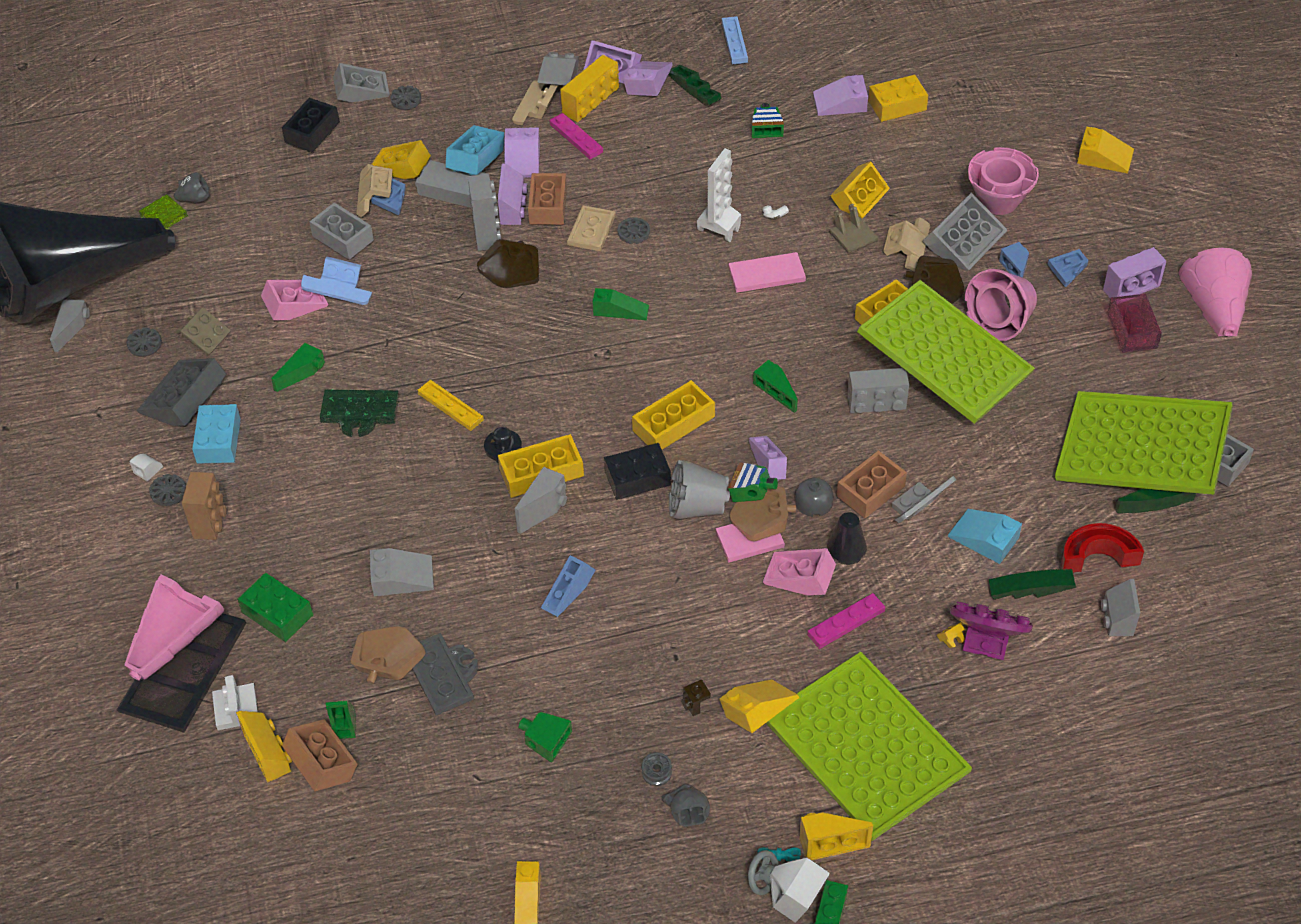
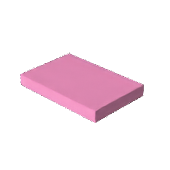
[716,524,785,563]

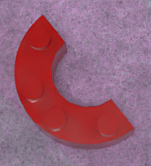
[1061,523,1144,573]

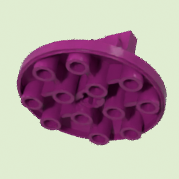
[950,601,1033,660]

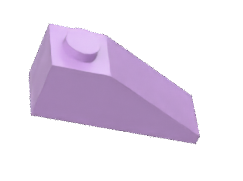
[749,436,787,481]

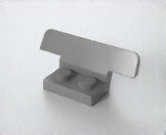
[892,476,956,523]

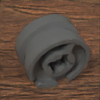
[642,752,672,786]

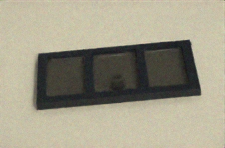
[117,613,246,733]

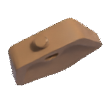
[730,487,796,541]
[351,626,426,684]

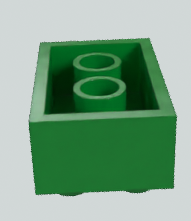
[237,572,313,643]

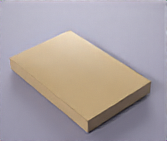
[567,205,616,251]

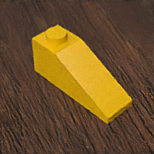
[514,861,541,924]

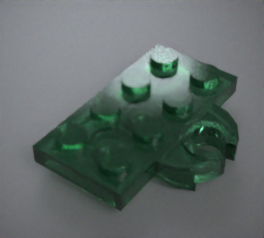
[320,389,399,437]

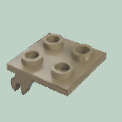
[830,203,878,253]
[176,307,231,355]

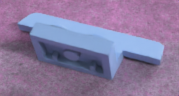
[301,257,372,305]

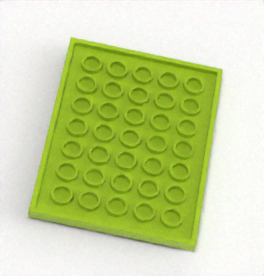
[857,280,1035,424]
[1055,391,1233,495]
[766,652,972,841]

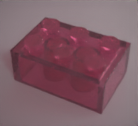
[1107,293,1162,353]

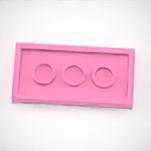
[728,252,806,293]

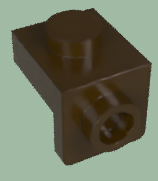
[682,680,711,716]

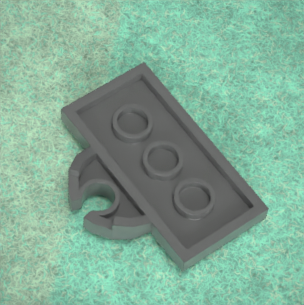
[412,633,478,715]

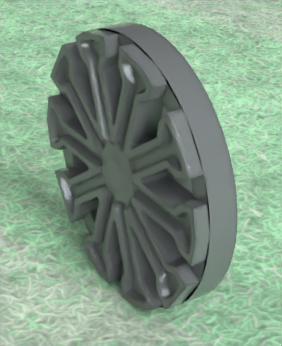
[391,85,421,110]
[617,217,650,244]
[126,328,162,356]
[149,474,186,506]

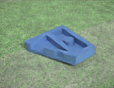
[371,178,406,215]
[1047,249,1088,287]

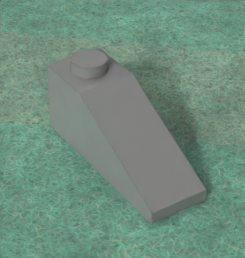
[50,300,90,352]

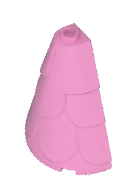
[1179,248,1252,336]
[124,574,224,681]

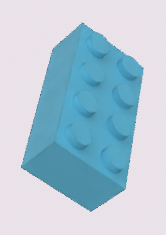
[446,125,504,175]

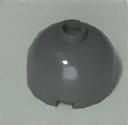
[795,478,834,517]

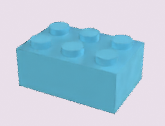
[192,404,241,464]

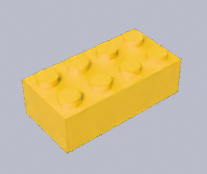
[561,55,619,122]
[632,380,715,449]
[498,434,584,498]

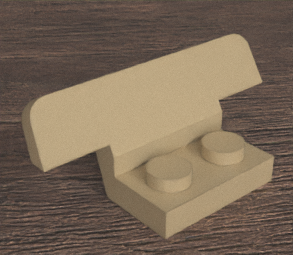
[512,81,558,125]
[356,164,392,217]
[883,218,930,271]

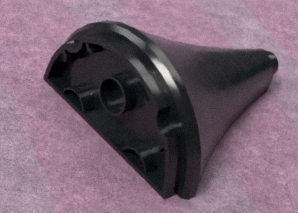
[0,202,175,323]

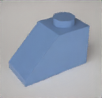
[999,242,1029,278]

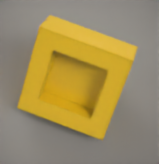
[937,623,965,648]

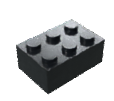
[282,98,340,152]
[604,443,671,500]

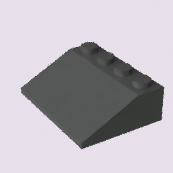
[137,358,226,426]

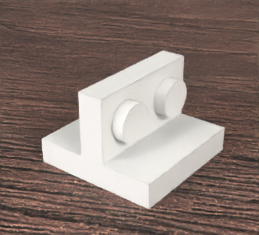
[212,675,258,730]

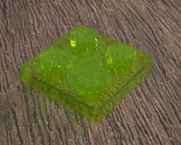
[139,194,188,229]

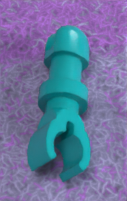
[757,847,801,862]

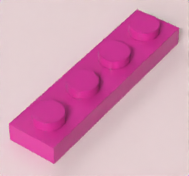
[550,113,603,159]
[807,593,885,649]

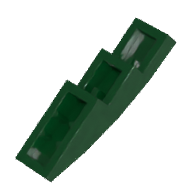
[668,64,722,105]
[1115,488,1196,513]
[989,569,1076,600]

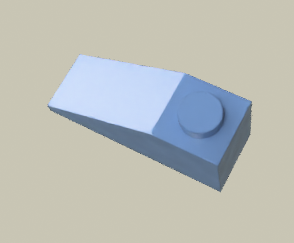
[541,555,596,617]

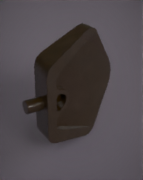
[477,239,539,288]
[906,256,964,304]

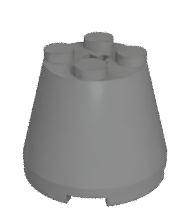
[669,460,730,519]

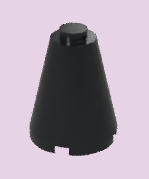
[827,512,867,565]

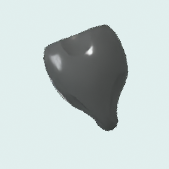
[174,172,210,203]
[662,784,710,827]

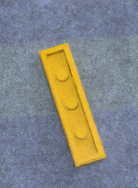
[417,379,484,431]

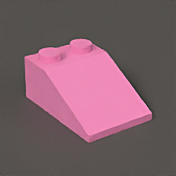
[261,280,328,320]
[763,548,836,596]

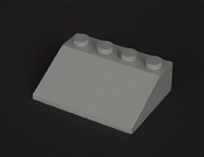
[923,192,1007,272]

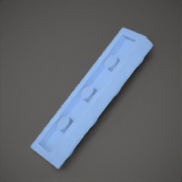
[722,16,748,64]

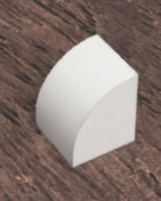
[129,454,163,481]

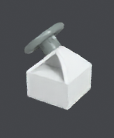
[748,850,830,923]

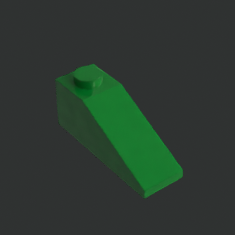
[593,288,649,320]
[271,343,325,392]
[753,359,798,413]
[326,701,356,739]

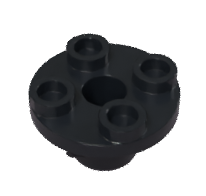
[484,427,522,463]

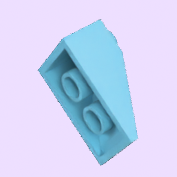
[948,509,1022,564]

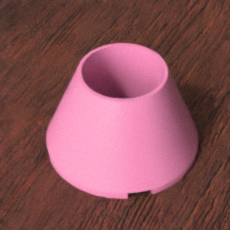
[968,147,1039,215]
[965,269,1037,341]

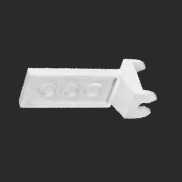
[697,148,741,242]

